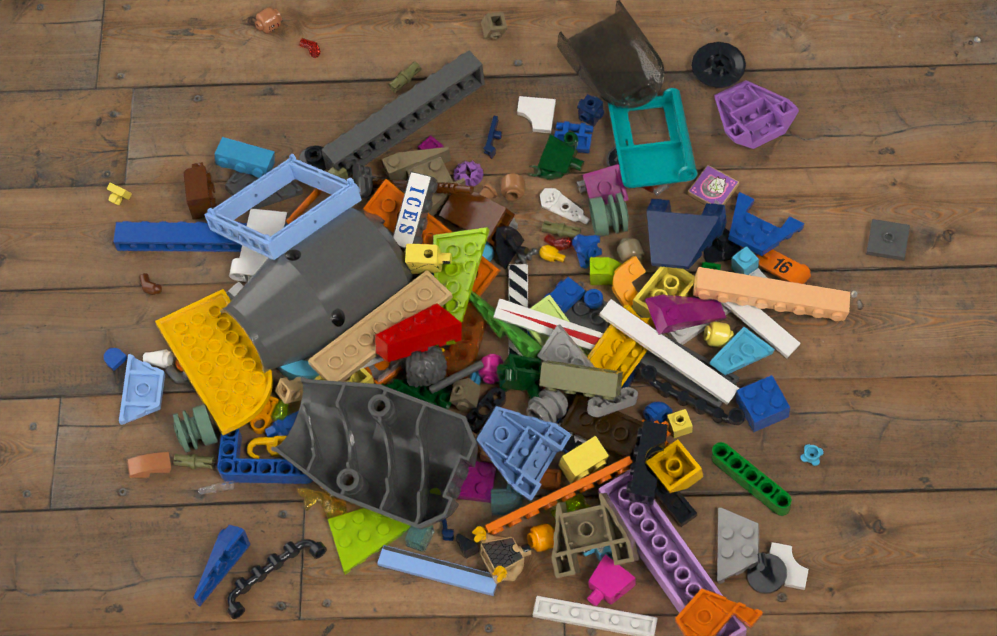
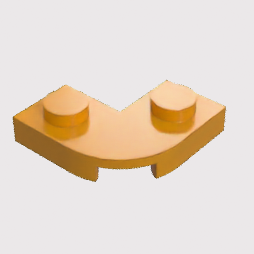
[612,256,646,307]

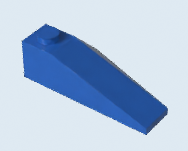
[193,525,250,607]

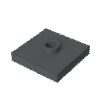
[866,219,910,261]

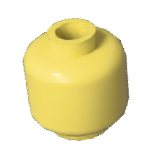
[703,321,734,348]

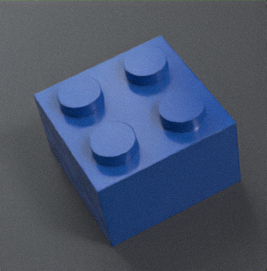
[736,375,790,433]

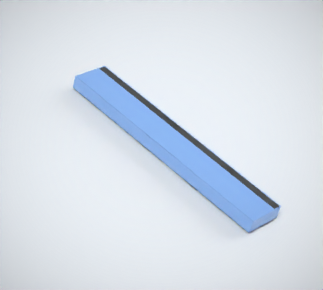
[377,545,497,596]

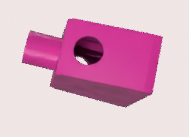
[587,554,636,606]

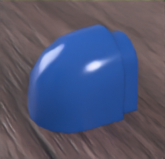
[643,402,673,423]

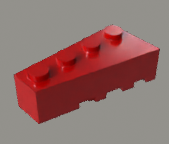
[375,303,462,362]

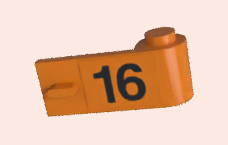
[756,249,811,284]

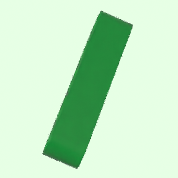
[712,442,792,516]

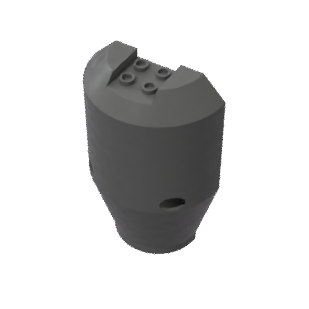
[220,207,413,374]
[271,377,478,530]

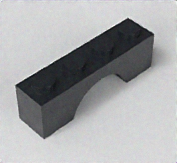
[626,421,668,505]

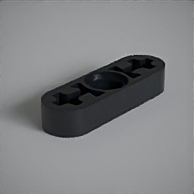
[466,388,506,433]

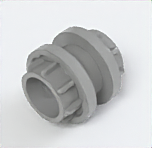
[526,389,568,423]

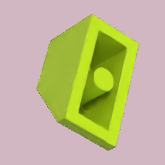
[590,257,622,285]

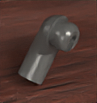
[165,365,190,383]

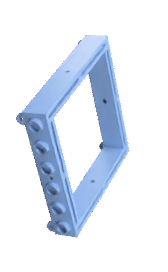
[204,154,362,260]

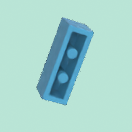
[214,137,275,178]

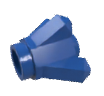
[572,234,602,269]

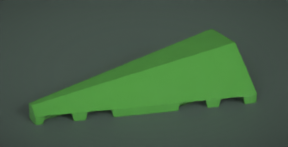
[469,291,543,358]

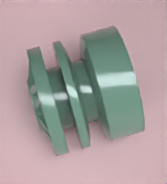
[589,193,629,237]
[173,404,218,453]

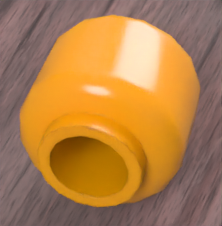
[527,523,555,552]

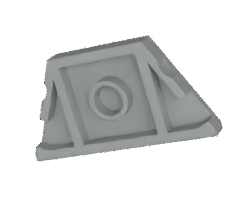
[717,508,759,584]

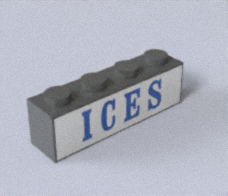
[393,171,438,250]

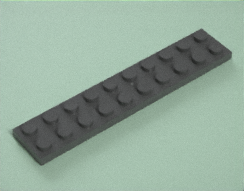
[565,290,740,408]

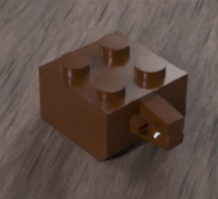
[183,162,217,219]

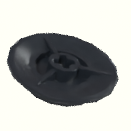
[691,42,746,88]

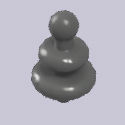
[515,248,538,264]

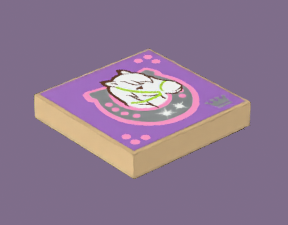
[688,165,739,205]

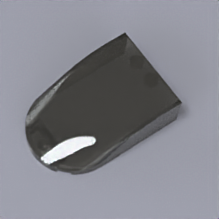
[557,0,664,108]

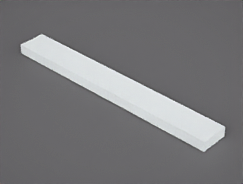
[599,299,739,405]

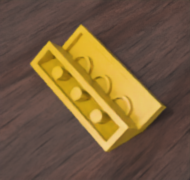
[587,305,657,387]

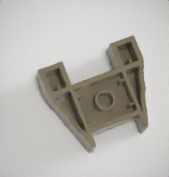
[382,147,466,216]
[552,493,639,578]

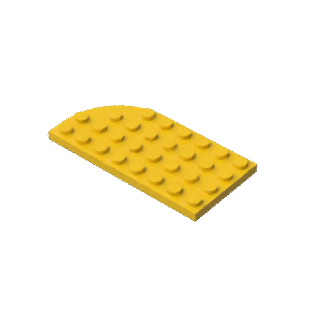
[155,289,273,435]

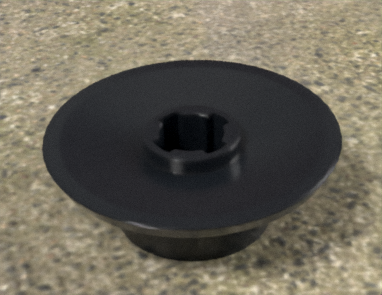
[299,145,326,171]

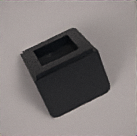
[456,533,479,559]

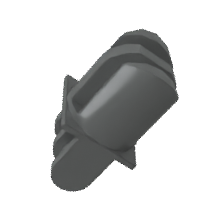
[352,163,376,200]

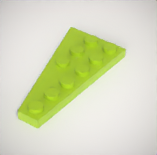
[433,227,490,346]
[328,488,441,575]

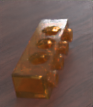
[446,302,487,380]

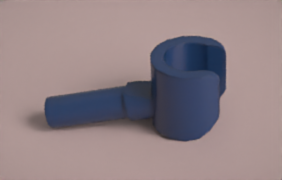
[442,519,454,541]

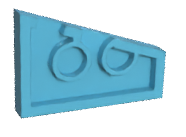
[710,327,775,375]

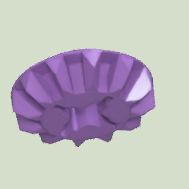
[454,160,483,186]

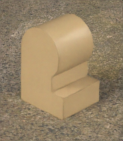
[275,377,303,404]

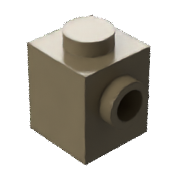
[481,12,507,40]
[450,378,481,411]

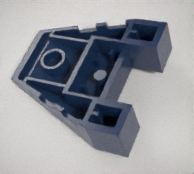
[647,199,727,269]

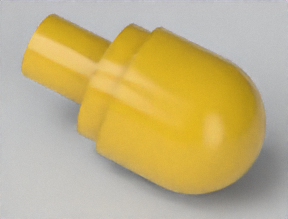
[539,245,566,263]

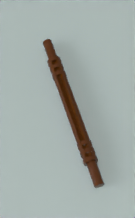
[372,179,474,194]

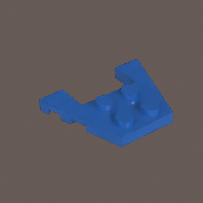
[728,192,805,256]

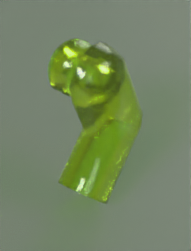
[273,398,289,421]

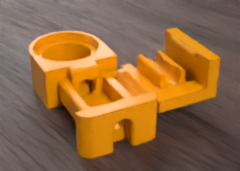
[250,396,280,434]

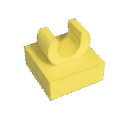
[107,183,132,205]

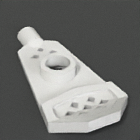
[540,188,591,225]

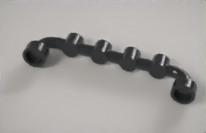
[641,365,745,425]
[227,539,327,619]

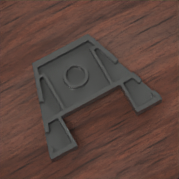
[225,146,303,211]

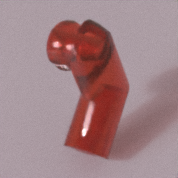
[299,38,321,58]
[544,234,572,251]

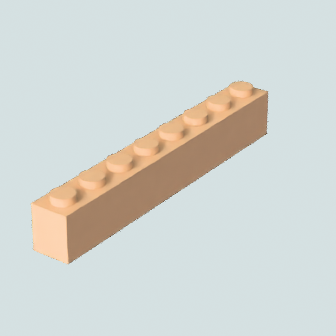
[693,267,850,321]

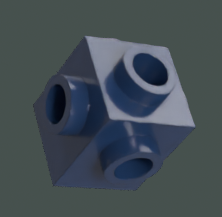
[577,94,605,126]

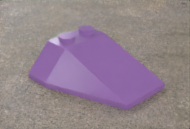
[714,80,799,149]

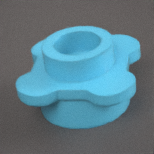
[801,444,823,466]

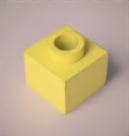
[667,409,693,438]

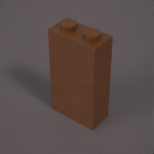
[439,183,515,247]

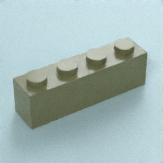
[539,360,623,400]

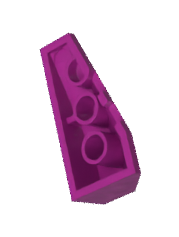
[645,294,727,335]

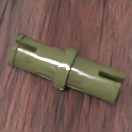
[388,61,422,93]
[542,221,581,238]
[174,453,215,469]

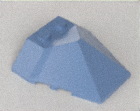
[475,406,572,501]

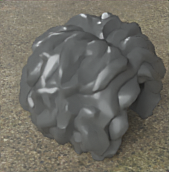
[400,345,447,388]

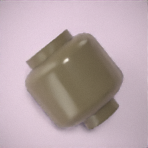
[617,238,644,263]

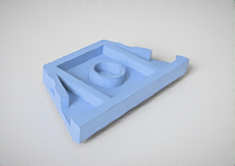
[119,354,165,425]

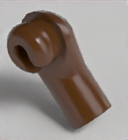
[139,273,162,295]

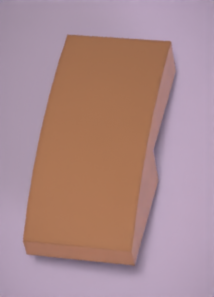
[127,452,171,478]

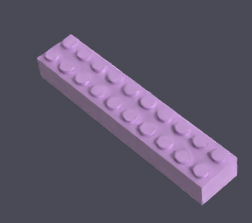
[598,470,747,636]

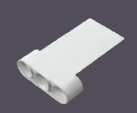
[229,209,287,282]

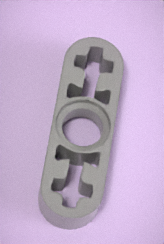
[587,387,638,417]

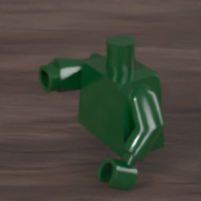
[527,132,584,180]
[497,354,542,399]

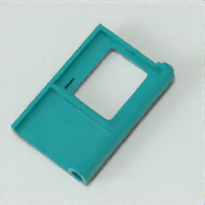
[608,88,697,188]

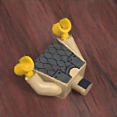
[472,526,531,584]

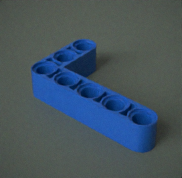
[217,428,313,484]

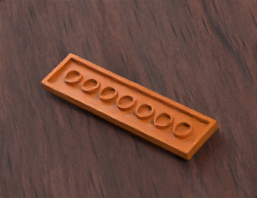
[363,179,501,296]
[483,456,633,535]

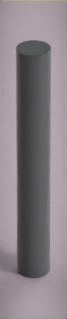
[429,360,484,394]

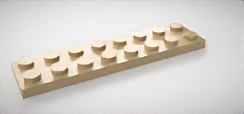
[308,270,453,382]

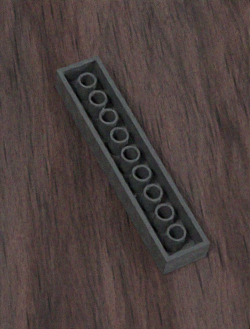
[322,50,485,177]

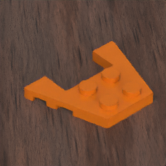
[675,588,763,636]

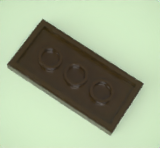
[560,393,644,458]

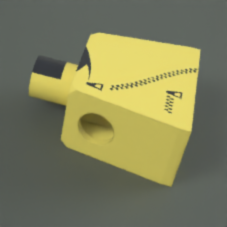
[405,244,452,274]

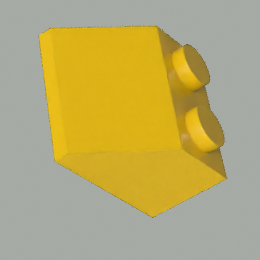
[646,439,703,493]

